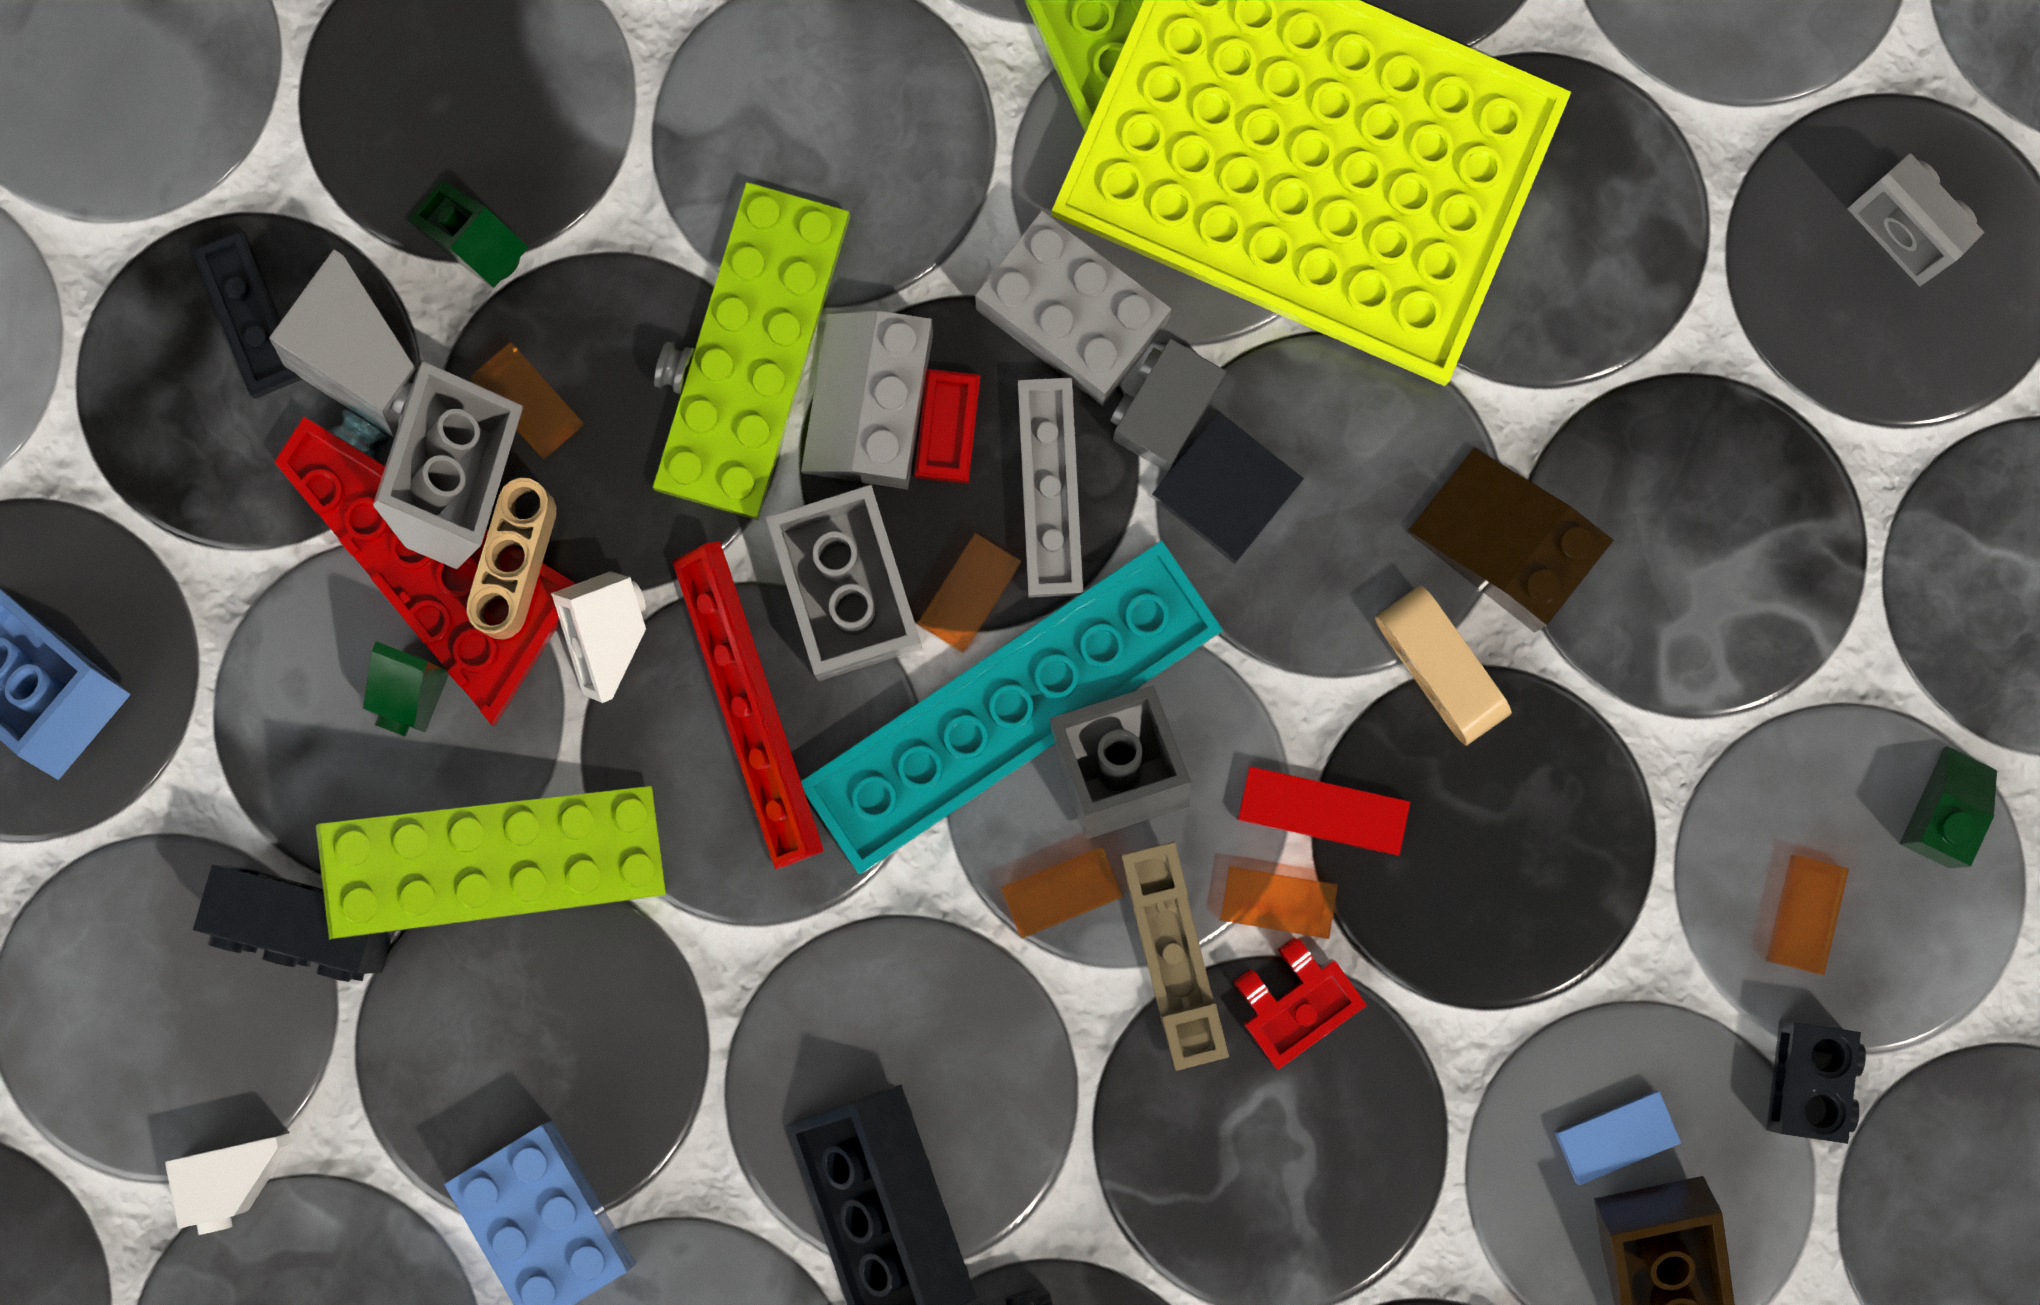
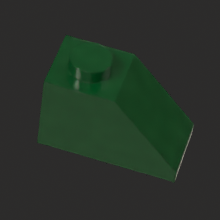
[407,180,529,288]
[363,641,449,737]
[1899,746,1997,868]

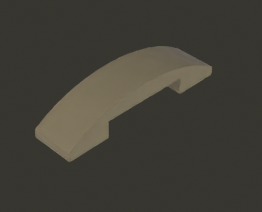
[1121,841,1229,1071]

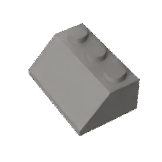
[801,310,933,490]
[373,361,523,569]

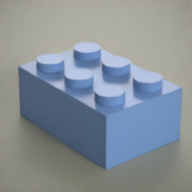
[444,1121,636,1305]

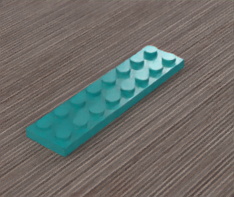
[801,540,1223,875]

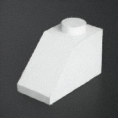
[551,571,646,703]
[165,1133,292,1235]

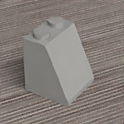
[269,250,416,438]

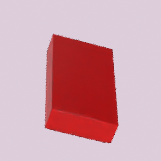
[915,369,980,484]

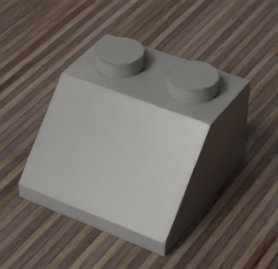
[1847,153,1984,287]

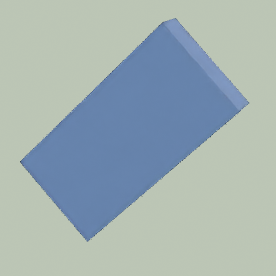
[1554,1090,1681,1185]

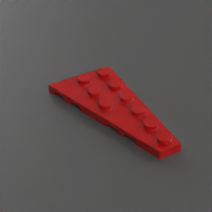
[274,417,576,726]

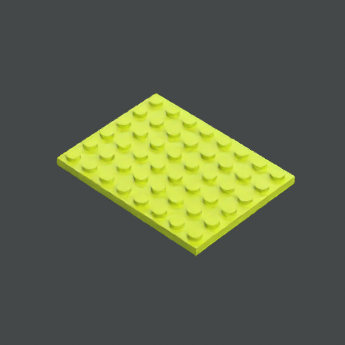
[1051,0,1571,386]

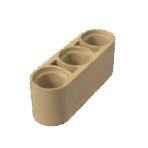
[466,478,557,639]
[1375,585,1512,746]

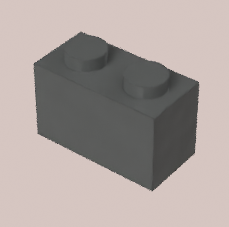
[1110,338,1227,473]

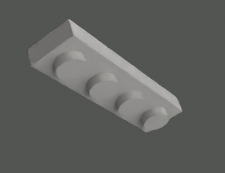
[1018,378,1083,598]

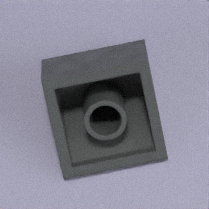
[1049,685,1191,840]

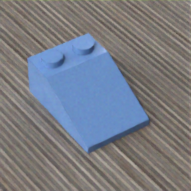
[0,589,131,780]

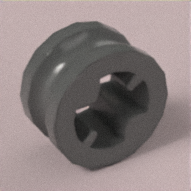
[654,340,695,395]

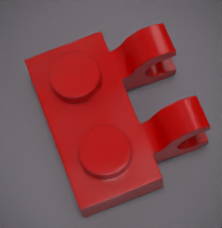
[1232,937,1367,1070]

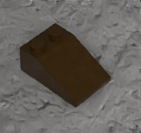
[1407,448,1614,633]
[1594,1176,1735,1305]

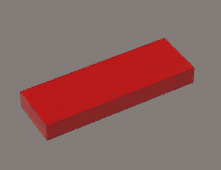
[1237,766,1410,856]

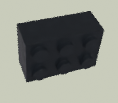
[193,864,394,982]

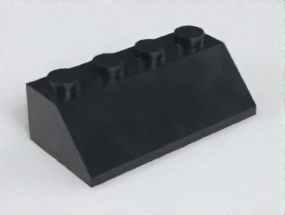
[785,1084,977,1305]

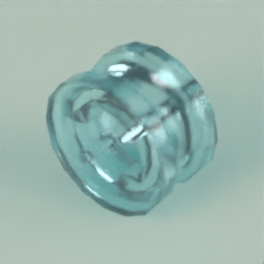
[330,409,387,458]

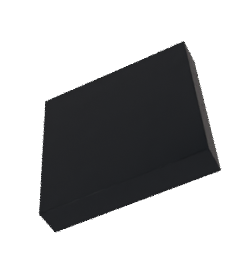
[1151,411,1304,564]

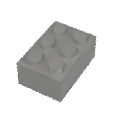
[975,211,1172,406]
[766,485,922,681]

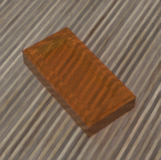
[470,342,584,460]
[917,533,1021,655]
[1001,847,1123,939]
[1766,855,1849,976]
[1219,866,1338,939]

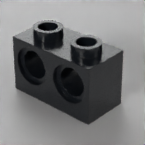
[1766,1021,1866,1144]

